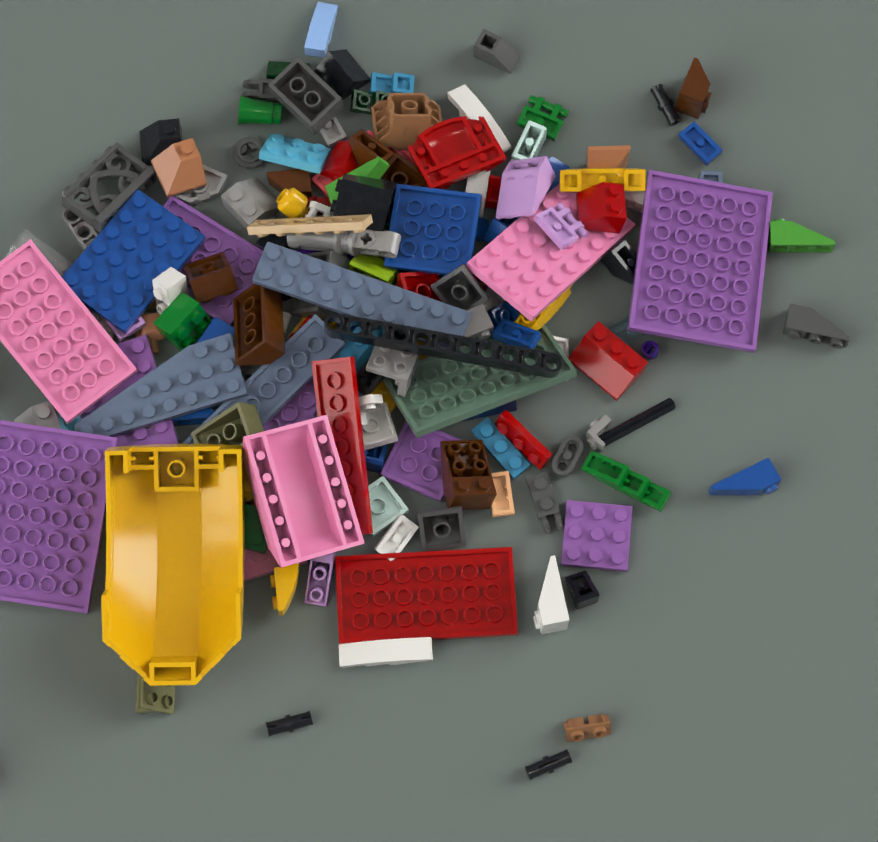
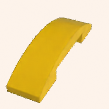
[560,168,646,192]

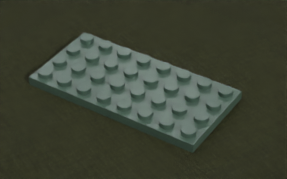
[382,325,577,438]

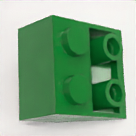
[154,292,212,351]

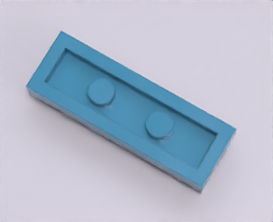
[471,417,531,480]

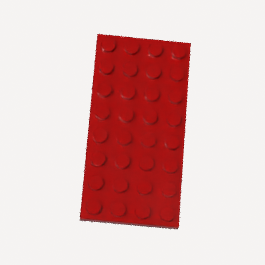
[335,547,518,644]

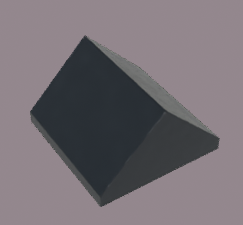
[314,49,371,100]

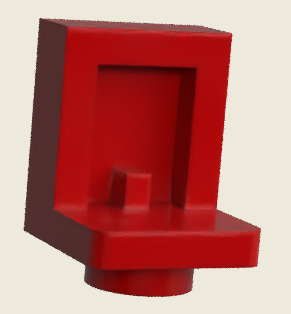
[486,175,502,209]

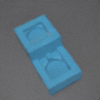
[369,72,415,93]

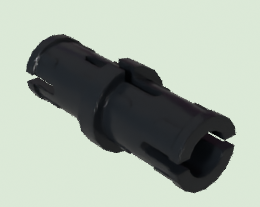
[650,84,681,126]
[266,711,313,736]
[525,749,572,780]

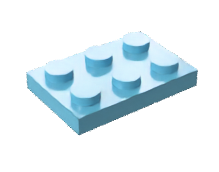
[259,133,331,174]

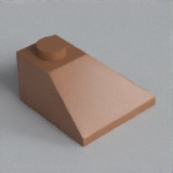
[151,138,207,198]
[585,145,631,168]

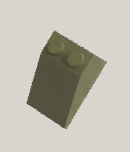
[191,402,264,445]

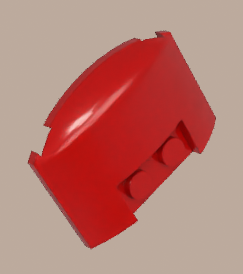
[408,116,507,189]

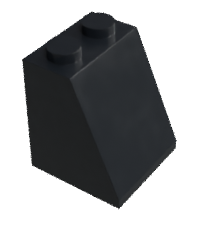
[330,174,397,231]

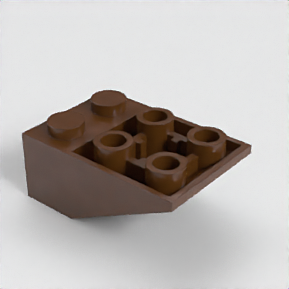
[440,440,497,510]

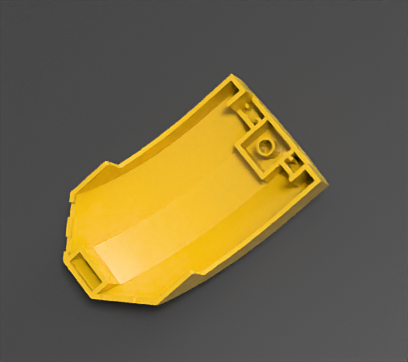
[101,443,245,686]

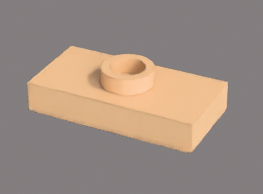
[491,471,515,518]

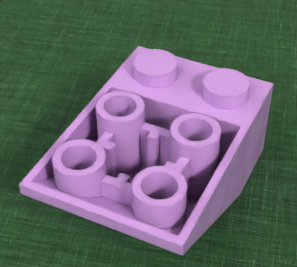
[496,156,556,219]

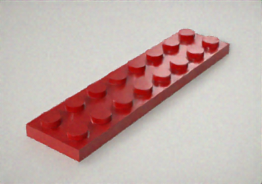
[311,356,373,534]

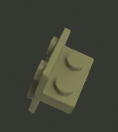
[135,673,175,714]

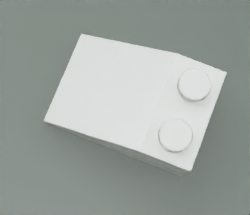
[533,555,570,635]

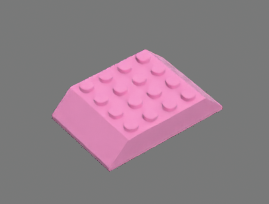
[243,415,365,568]

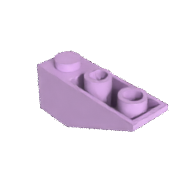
[304,552,336,607]

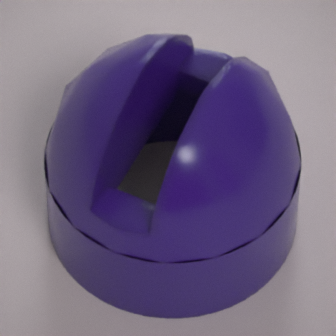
[641,341,659,360]

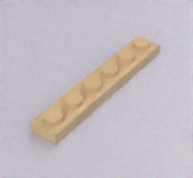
[247,214,373,237]

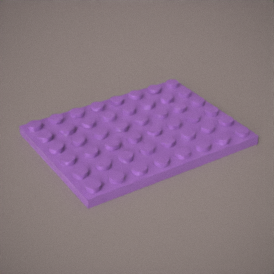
[628,170,773,353]
[0,420,118,614]

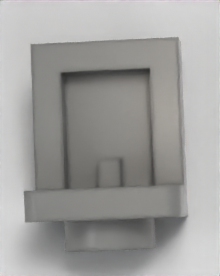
[586,414,612,452]

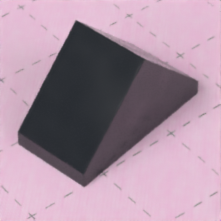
[565,570,599,610]

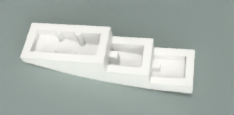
[447,84,511,152]
[339,637,433,668]

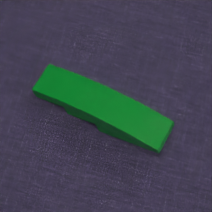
[581,450,672,512]

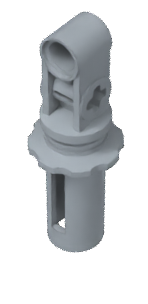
[287,230,401,258]

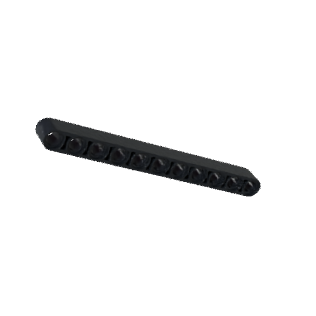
[324,313,563,378]

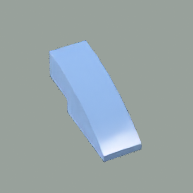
[304,2,338,58]

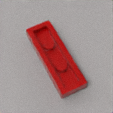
[494,410,553,470]

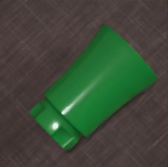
[238,96,282,125]

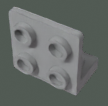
[366,346,420,397]

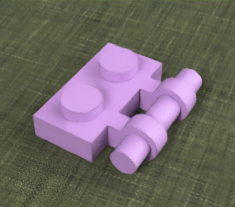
[534,203,589,250]

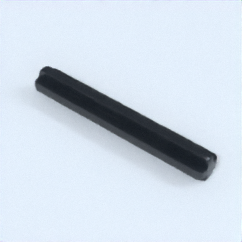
[598,398,676,446]

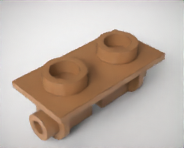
[563,713,611,742]

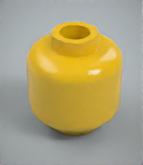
[276,188,309,218]

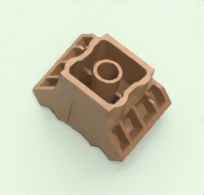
[371,93,442,152]

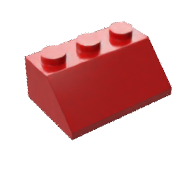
[568,321,648,401]

